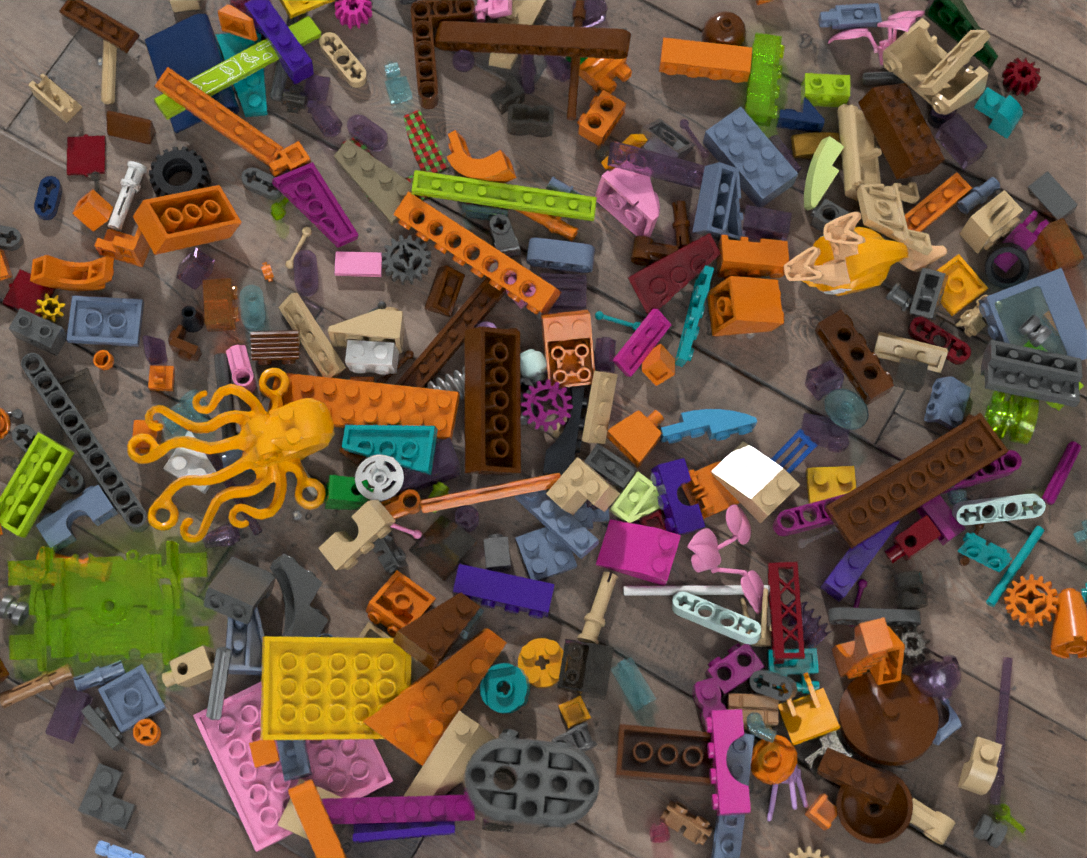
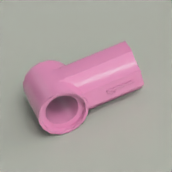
[226,345,257,393]

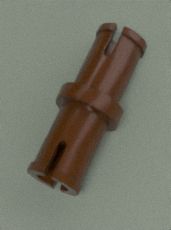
[671,201,691,249]

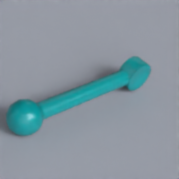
[595,311,641,331]

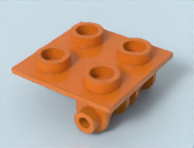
[681,460,740,519]

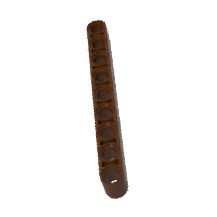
[434,21,631,59]

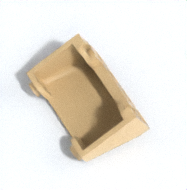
[883,18,988,115]

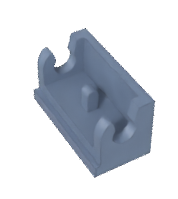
[277,740,312,782]

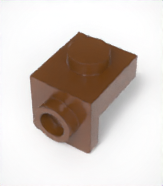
[168,324,202,362]

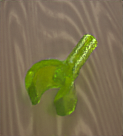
[271,197,289,221]
[994,803,1026,833]

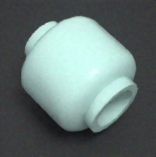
[520,349,547,386]

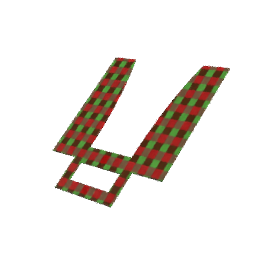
[340,109,449,202]

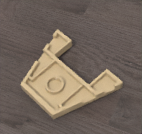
[856,182,933,256]

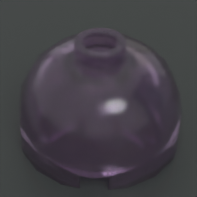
[910,655,961,700]

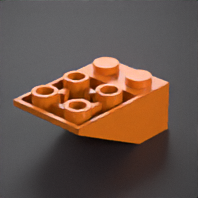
[541,310,595,388]

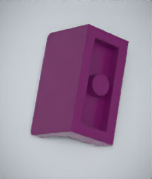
[915,495,965,545]

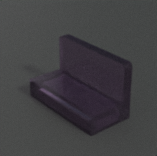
[45,687,93,744]

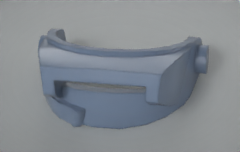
[933,697,962,746]

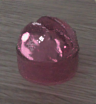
[649,822,670,843]

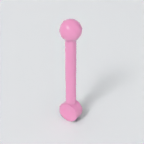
[391,523,422,539]

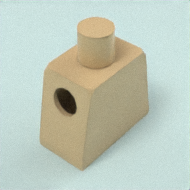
[162,645,216,687]

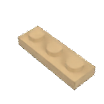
[873,332,948,373]
[582,371,618,444]

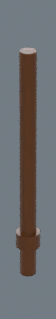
[567,0,586,121]

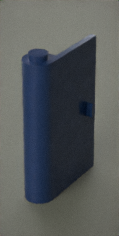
[145,13,240,134]

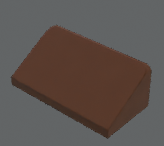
[106,110,156,145]
[425,265,465,317]

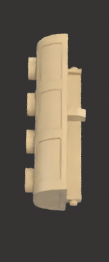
[837,104,882,201]

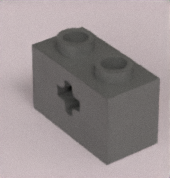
[909,268,948,321]
[9,308,67,356]

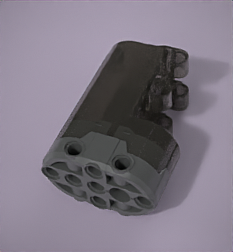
[463,736,599,836]

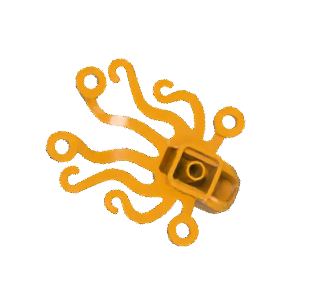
[127,368,335,543]

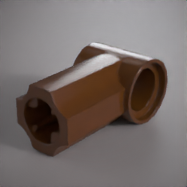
[630,236,678,266]

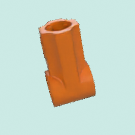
[381,489,421,520]

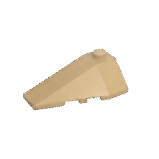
[404,711,497,796]

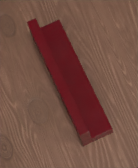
[767,562,805,664]

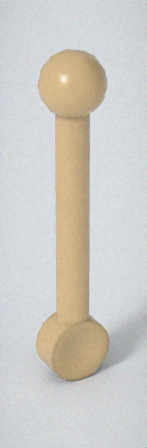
[285,227,312,269]

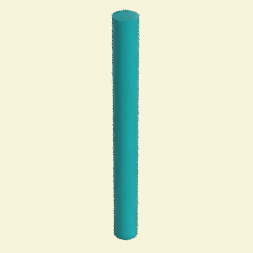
[986,526,1045,607]

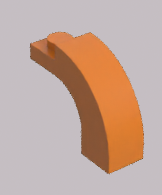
[446,130,517,183]
[30,255,114,291]

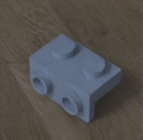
[924,376,971,430]

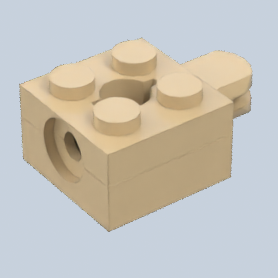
[960,190,1023,254]

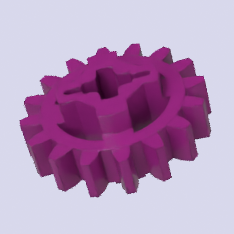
[521,380,573,432]

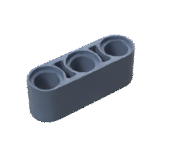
[526,238,595,273]

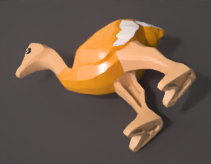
[784,212,947,296]

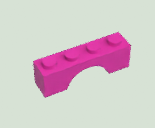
[705,709,751,816]

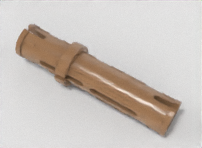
[0,663,75,709]

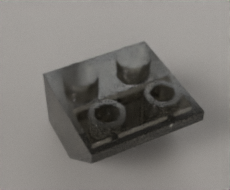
[557,639,614,700]

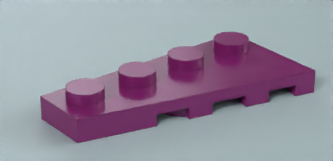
[272,162,359,248]

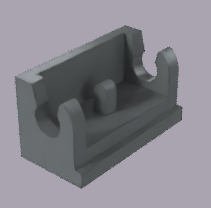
[1027,171,1078,223]

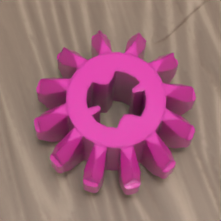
[335,0,372,29]

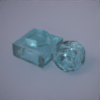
[384,61,413,105]

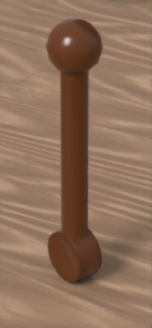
[377,350,414,384]
[959,523,984,566]

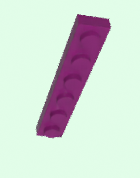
[322,795,475,824]

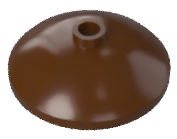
[836,768,913,844]

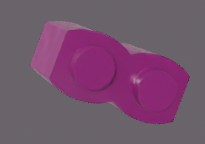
[692,678,727,731]

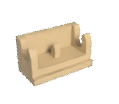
[28,74,82,123]

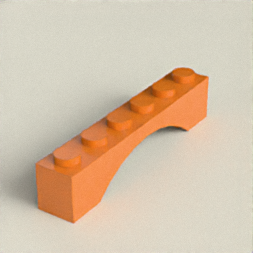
[832,618,894,679]

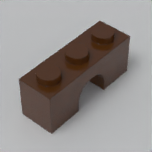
[817,747,899,808]

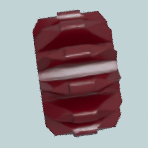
[1002,57,1041,96]

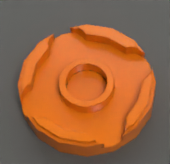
[751,735,797,785]

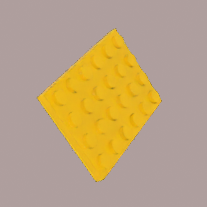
[260,637,411,740]

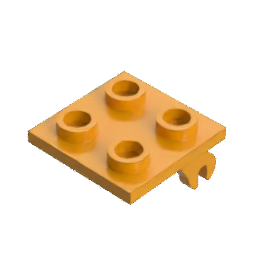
[778,672,840,746]

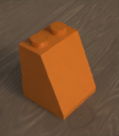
[707,276,784,336]

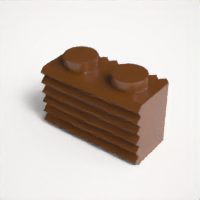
[250,330,301,365]

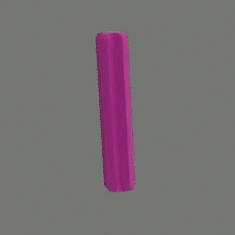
[1042,441,1082,505]

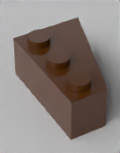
[393,592,480,672]

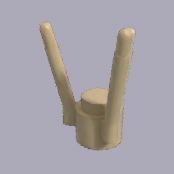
[740,588,772,647]

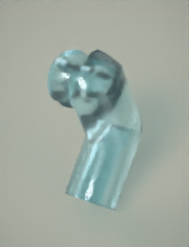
[746,712,777,743]

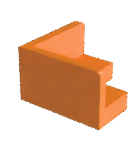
[94,227,150,268]

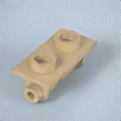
[955,294,1002,337]

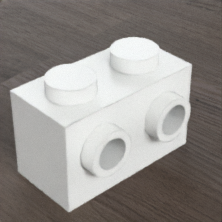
[345,340,399,375]

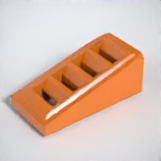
[217,4,257,41]

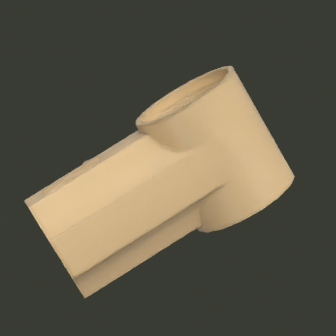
[910,798,956,845]

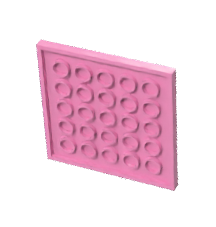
[193,681,394,852]

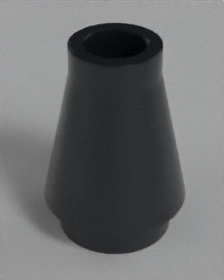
[181,306,205,333]

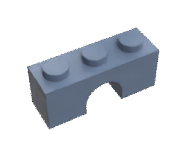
[36,485,118,553]

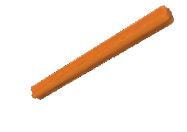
[420,473,561,513]

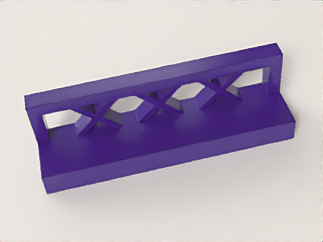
[353,821,456,843]

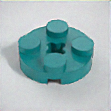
[480,663,530,714]

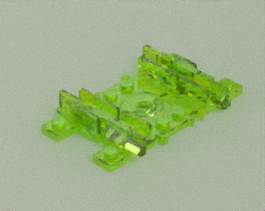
[8,541,210,671]

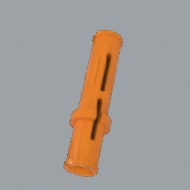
[515,210,579,242]

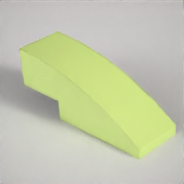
[804,136,844,211]

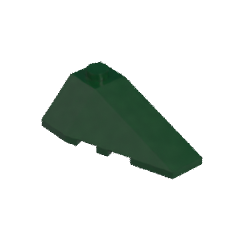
[924,0,999,69]

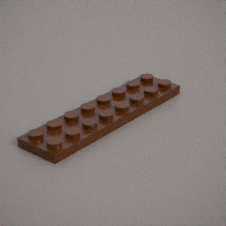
[824,412,1009,549]

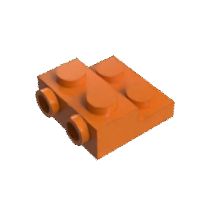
[365,570,436,638]

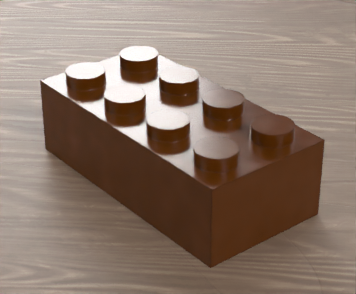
[858,83,945,179]
[614,724,715,786]

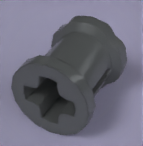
[886,282,915,312]

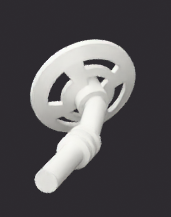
[355,455,404,501]

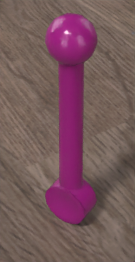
[848,579,867,627]

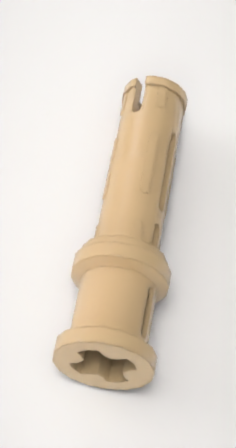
[577,572,618,646]

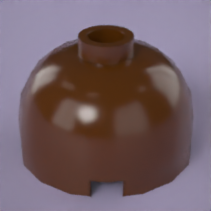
[701,11,746,46]

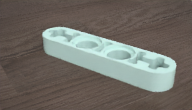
[952,494,1046,525]
[672,592,761,645]

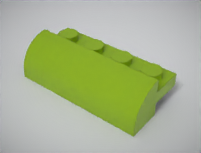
[0,432,75,538]

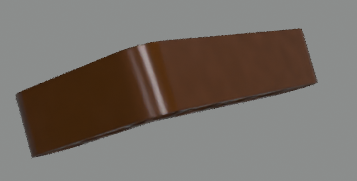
[411,0,475,110]

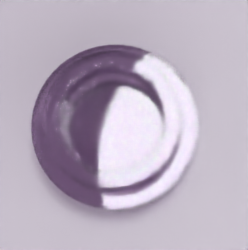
[452,50,475,72]

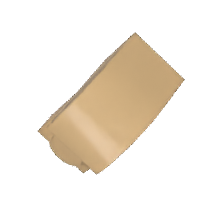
[958,737,1002,795]

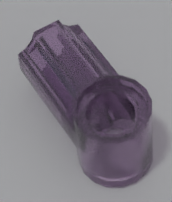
[594,337,616,373]

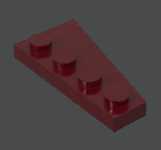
[627,233,721,316]

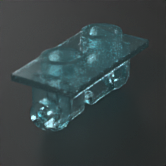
[610,657,656,712]

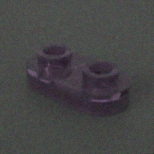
[347,114,388,152]
[294,250,319,297]

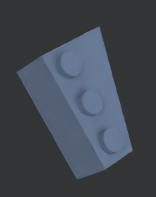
[692,162,745,241]
[225,607,265,676]

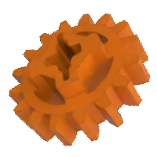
[1004,574,1059,628]

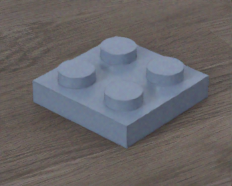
[515,527,577,581]
[98,664,167,733]

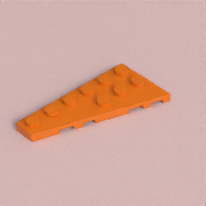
[362,628,507,766]

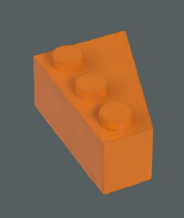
[716,234,789,279]

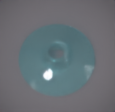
[824,389,869,430]

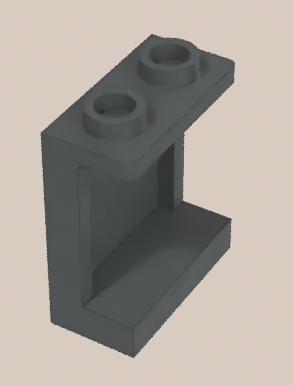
[204,557,276,624]

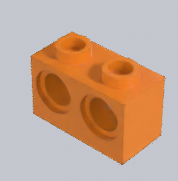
[577,90,626,147]

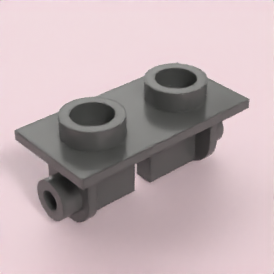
[373,531,409,575]

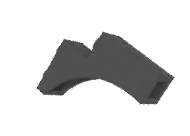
[269,554,328,637]

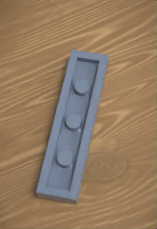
[515,490,599,559]

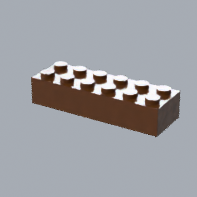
[465,326,521,476]

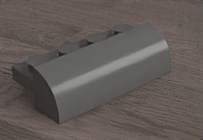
[981,340,1083,407]

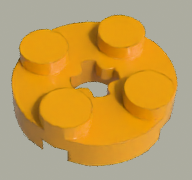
[518,638,567,688]

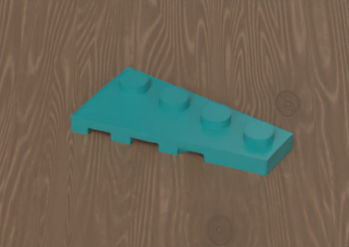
[216,31,268,117]
[675,265,714,367]
[342,425,438,475]

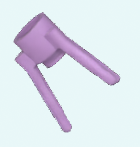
[767,762,808,821]

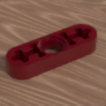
[908,317,971,365]

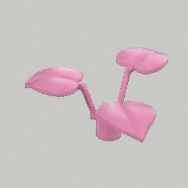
[828,11,925,65]
[687,505,764,614]

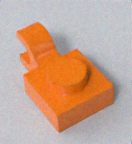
[269,141,311,177]

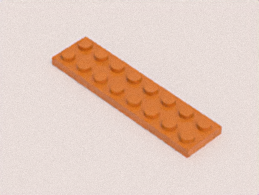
[268,373,460,440]

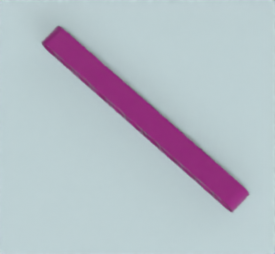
[773,450,1022,537]

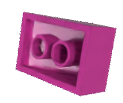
[596,519,681,586]

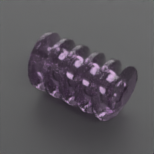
[782,595,833,648]

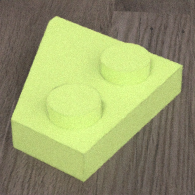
[609,472,660,523]

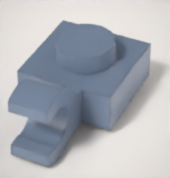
[572,504,609,529]

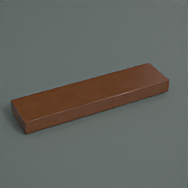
[59,0,140,53]

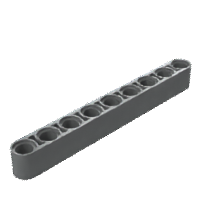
[21,353,149,533]

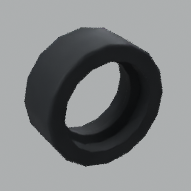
[985,242,1029,289]

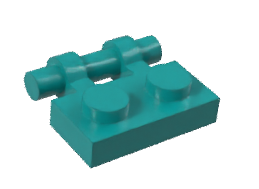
[767,648,820,694]

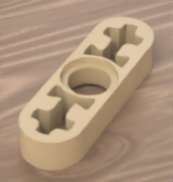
[319,32,367,88]

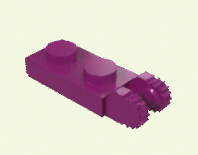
[994,210,1049,273]

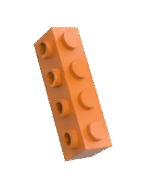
[659,37,752,83]

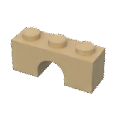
[319,499,396,571]

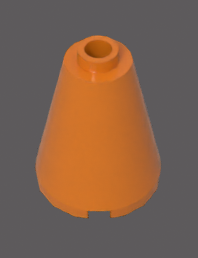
[1050,588,1087,659]

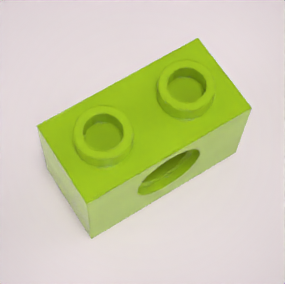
[801,73,850,107]

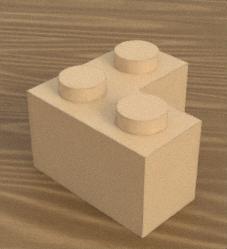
[546,457,620,515]

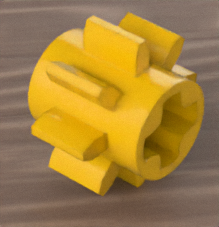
[35,294,65,323]

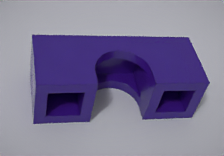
[651,458,706,535]

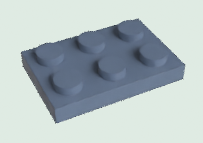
[67,296,144,347]

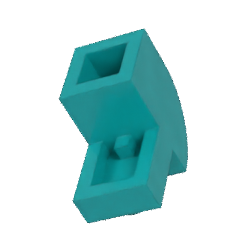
[974,87,1023,139]

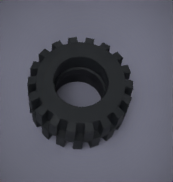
[149,147,211,197]

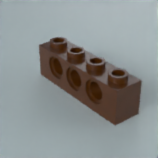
[814,309,894,406]

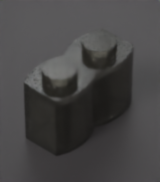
[507,104,554,138]

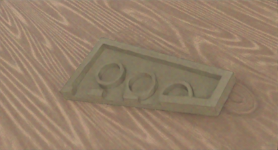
[334,139,418,226]

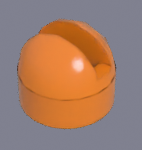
[93,350,114,370]

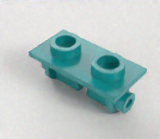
[957,532,1012,573]

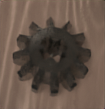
[894,625,931,667]

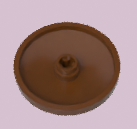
[838,672,939,766]

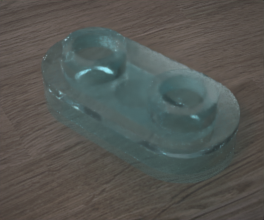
[240,285,266,332]

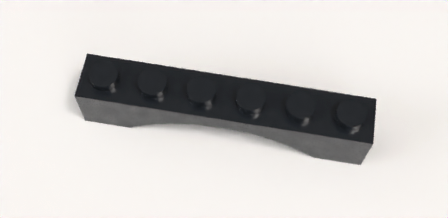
[543,350,595,476]

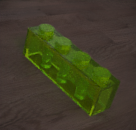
[745,33,785,127]

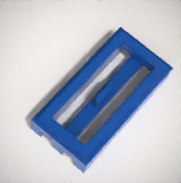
[771,429,818,474]

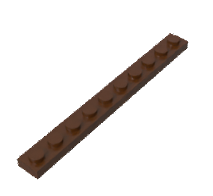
[339,277,506,467]

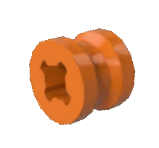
[133,719,161,746]

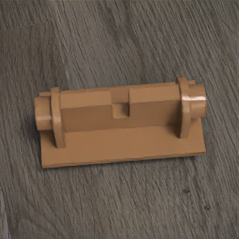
[660,800,713,846]

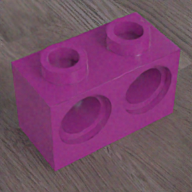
[705,643,765,697]

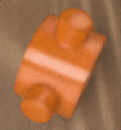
[261,262,274,282]

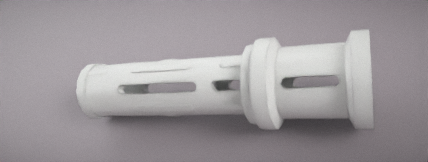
[107,161,148,231]

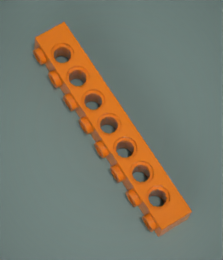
[393,191,562,315]

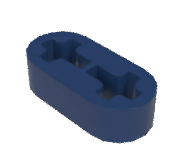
[34,176,63,220]

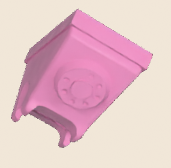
[595,157,660,237]

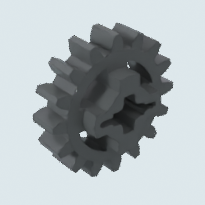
[381,235,432,285]

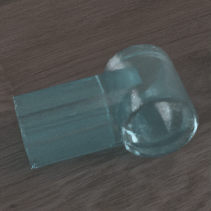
[159,389,208,434]

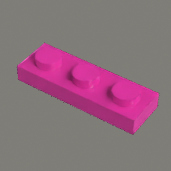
[612,309,671,377]

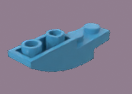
[660,409,757,444]

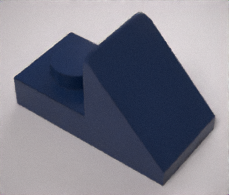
[776,97,825,133]

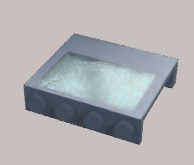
[978,268,1087,361]

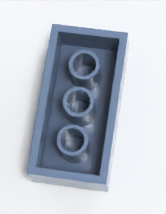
[703,107,798,209]

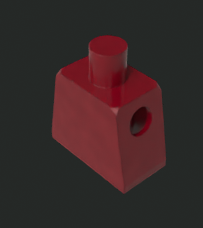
[884,515,941,564]

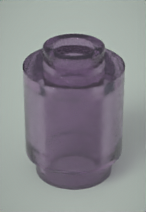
[311,103,343,137]

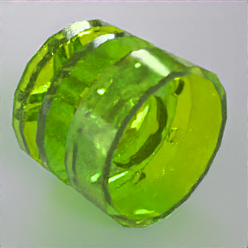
[985,391,1039,445]

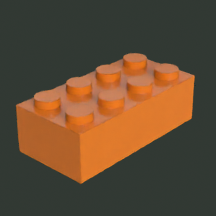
[133,185,242,255]

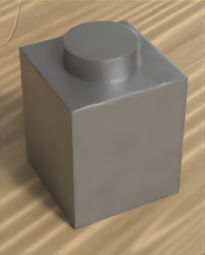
[484,534,511,571]

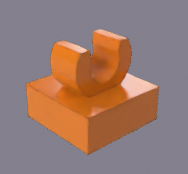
[148,365,175,391]

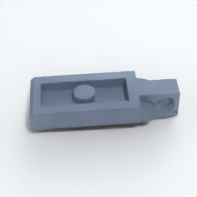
[818,3,882,29]

